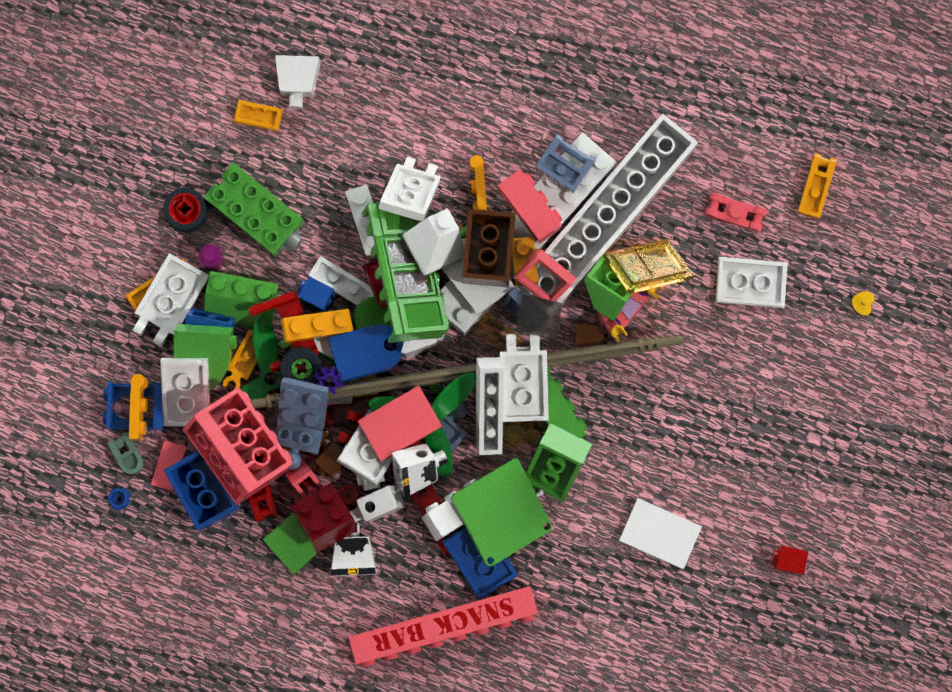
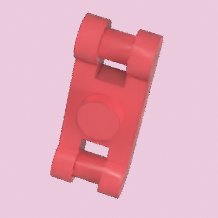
[704,192,767,232]

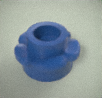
[108,487,130,510]

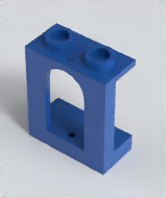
[103,382,165,431]

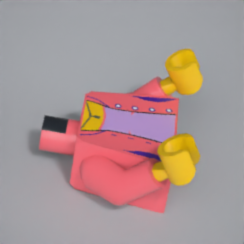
[596,279,664,342]

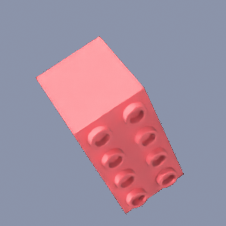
[183,387,293,506]

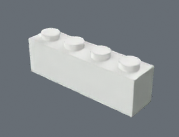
[476,357,504,455]

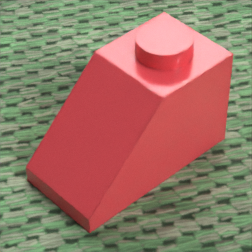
[285,457,324,498]

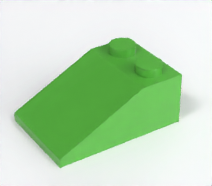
[526,423,592,503]

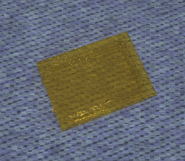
[604,239,695,294]

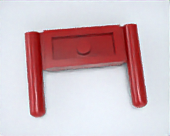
[248,291,320,372]

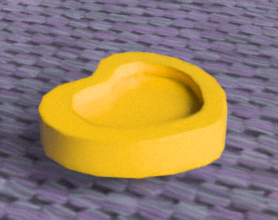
[852,292,875,316]

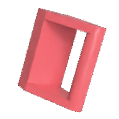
[514,249,577,307]

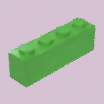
[544,367,587,438]

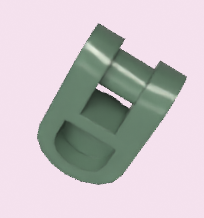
[108,431,144,475]

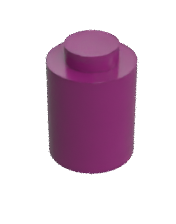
[198,244,225,271]

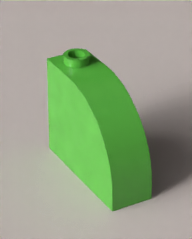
[174,324,237,391]

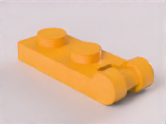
[797,153,837,220]
[470,155,487,210]
[129,374,149,441]

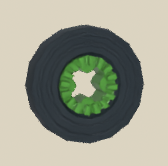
[280,347,322,384]

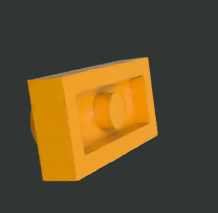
[512,236,539,286]

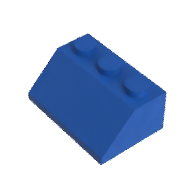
[164,451,242,531]

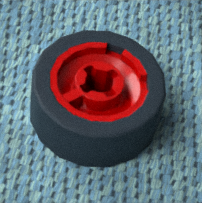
[163,187,209,233]

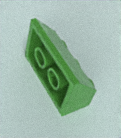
[204,271,281,329]

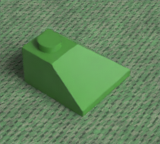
[584,255,642,321]

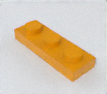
[280,309,353,343]

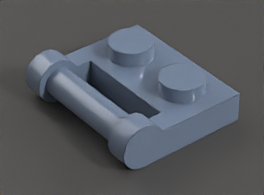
[535,134,596,193]

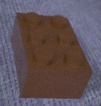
[462,209,515,288]

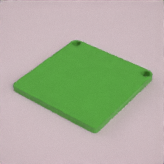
[451,459,552,566]

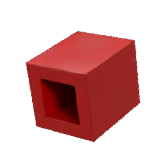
[771,545,809,575]

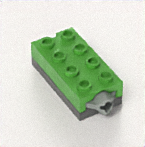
[204,162,305,259]

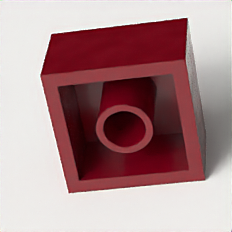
[290,483,358,553]

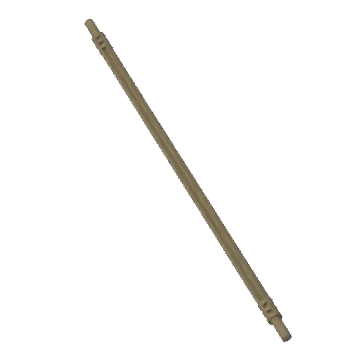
[251,335,684,409]

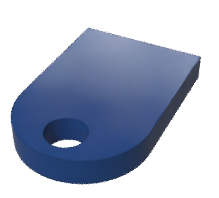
[328,325,403,383]

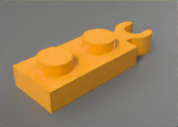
[223,329,258,390]

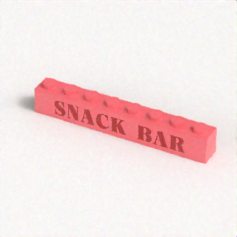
[349,586,538,668]

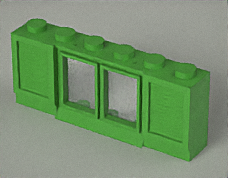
[361,202,449,343]

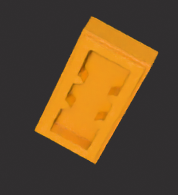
[233,100,283,132]

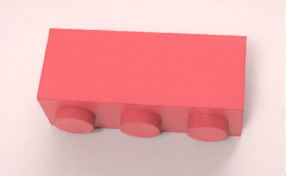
[498,169,562,244]

